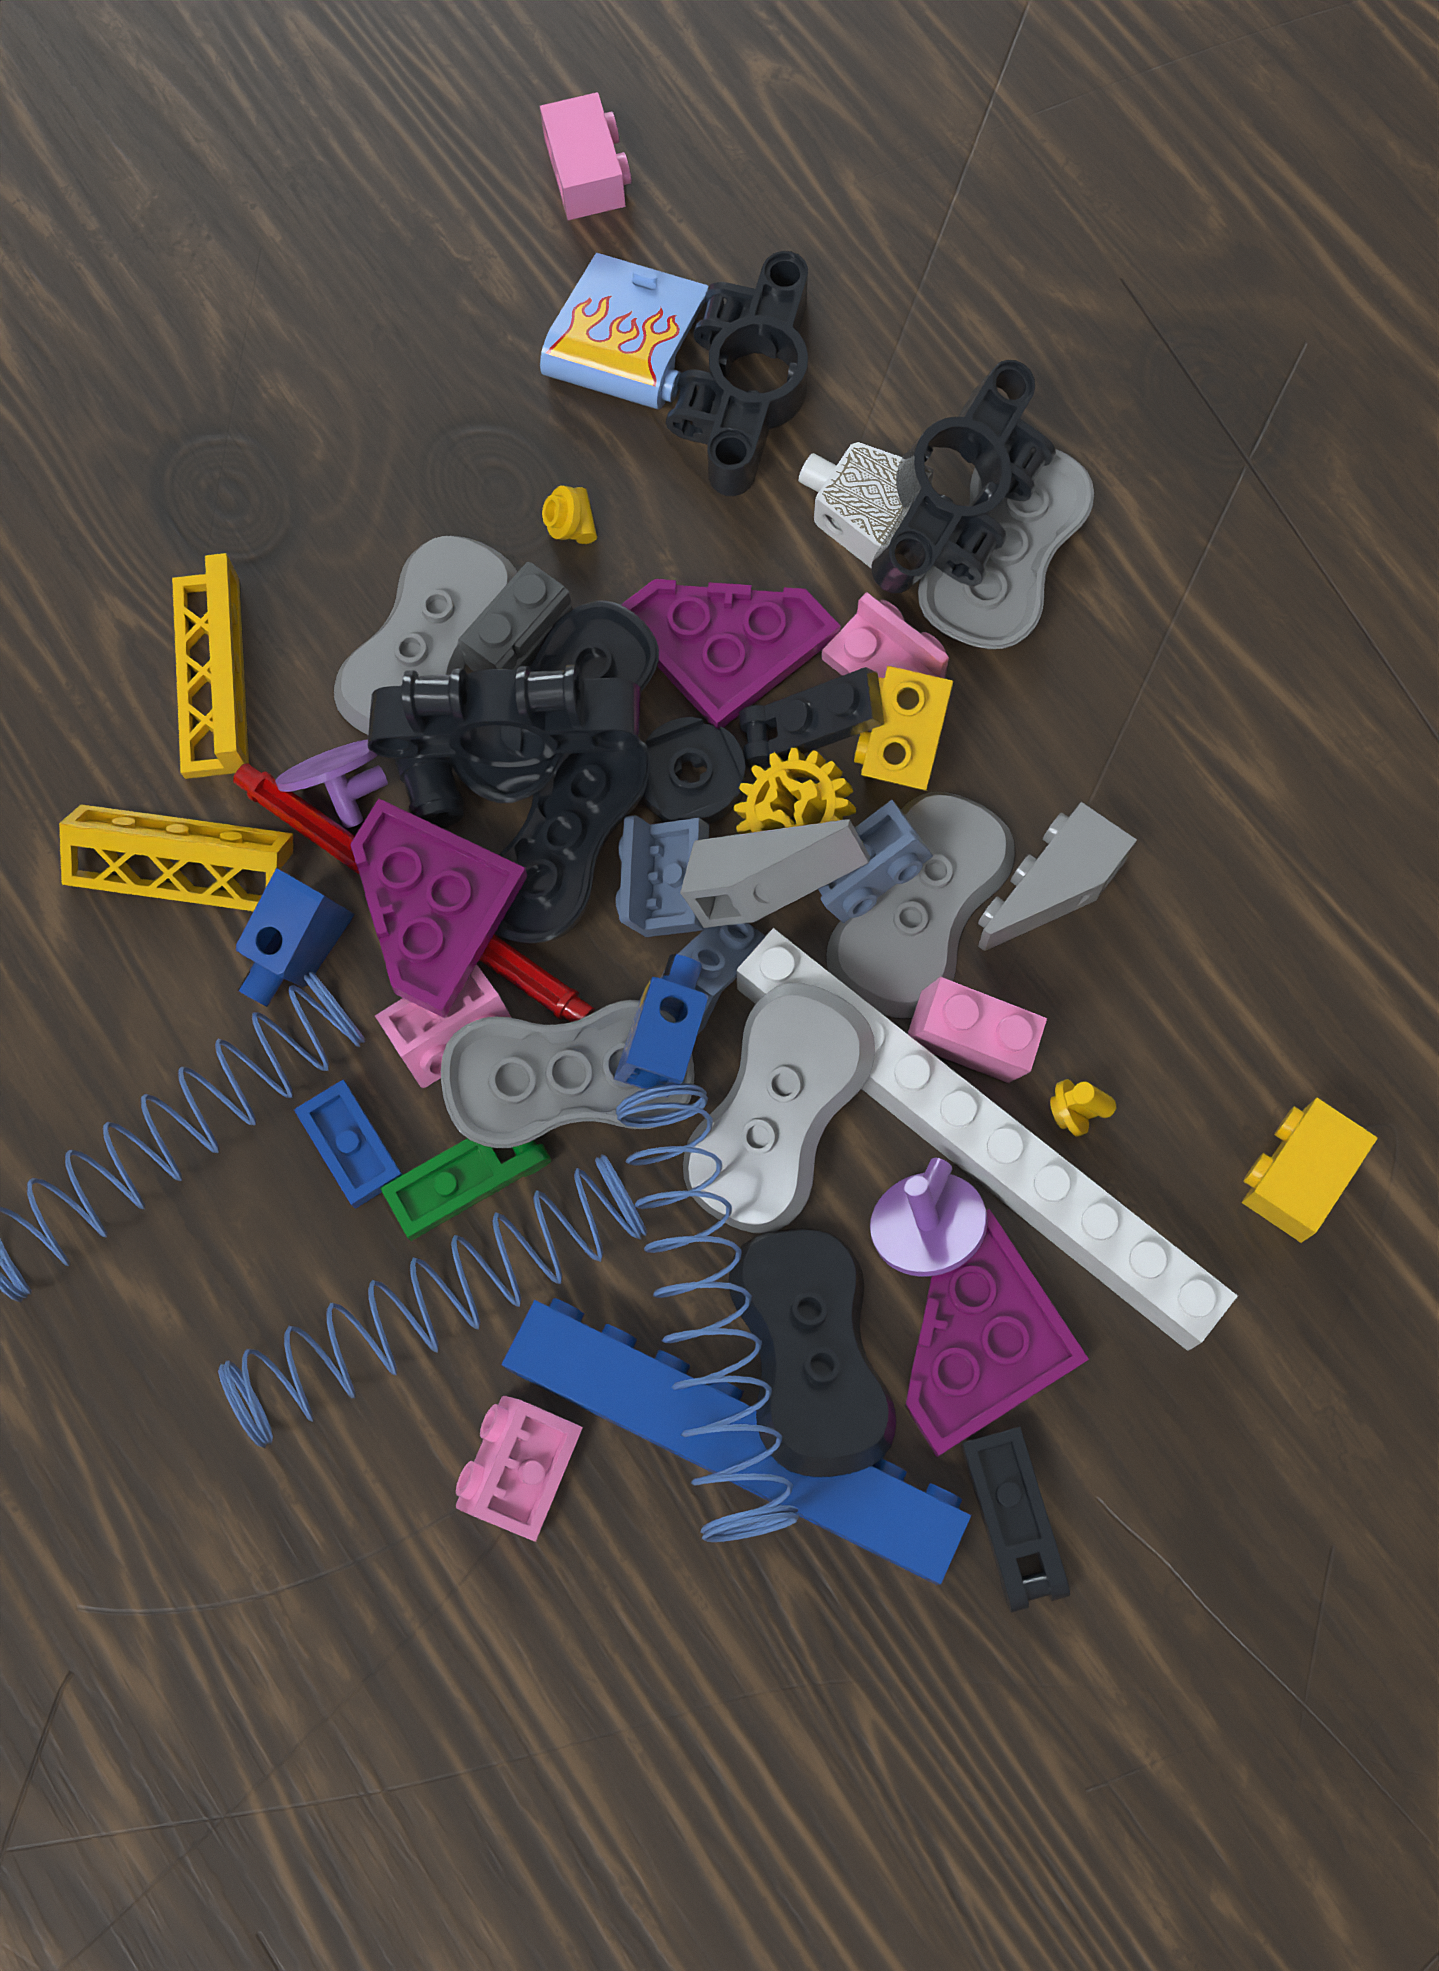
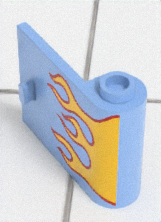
[540,253,708,410]

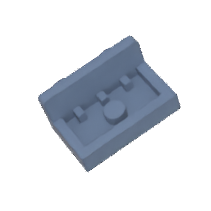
[818,800,933,923]
[616,815,709,937]

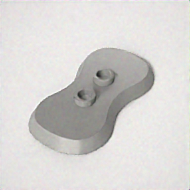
[918,448,1094,649]
[334,536,517,735]
[826,792,1015,1018]
[683,983,875,1234]
[441,1000,694,1148]

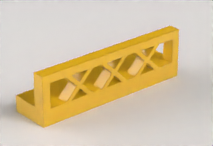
[172,553,249,779]
[59,804,293,911]

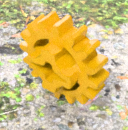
[734,748,856,834]

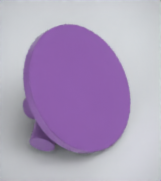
[275,740,388,829]
[870,1158,988,1276]

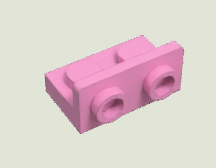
[822,593,949,679]
[375,964,512,1088]
[456,1396,583,1542]

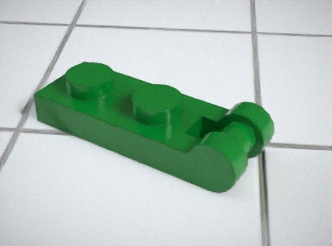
[380,1138,552,1241]

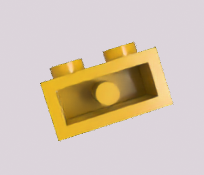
[854,666,953,791]
[1241,1098,1378,1243]

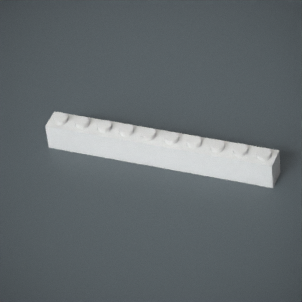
[737,928,1238,1351]

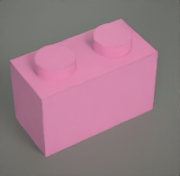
[540,92,631,220]
[907,977,1047,1083]

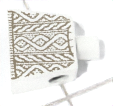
[798,442,934,568]

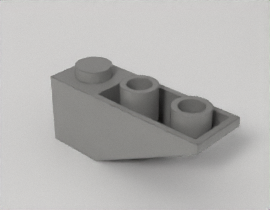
[978,802,1137,951]
[680,819,870,928]

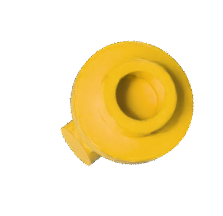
[542,486,597,544]
[1050,1079,1116,1137]

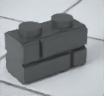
[458,561,573,672]

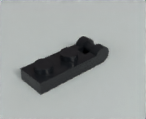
[739,667,884,768]
[960,1427,1070,1613]

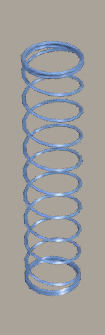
[0,972,365,1302]
[616,1083,800,1542]
[218,1154,647,1448]

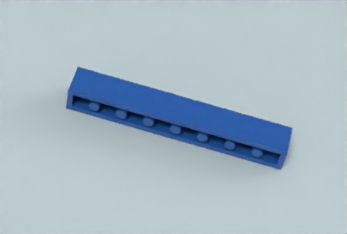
[501,1298,971,1585]

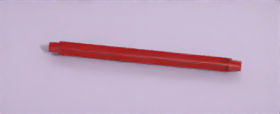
[233,763,595,1022]

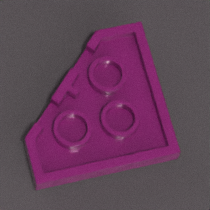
[621,579,841,730]
[351,798,527,1018]
[904,1209,1089,1457]

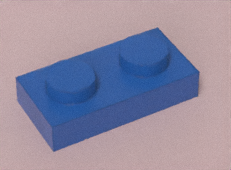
[294,1079,403,1209]

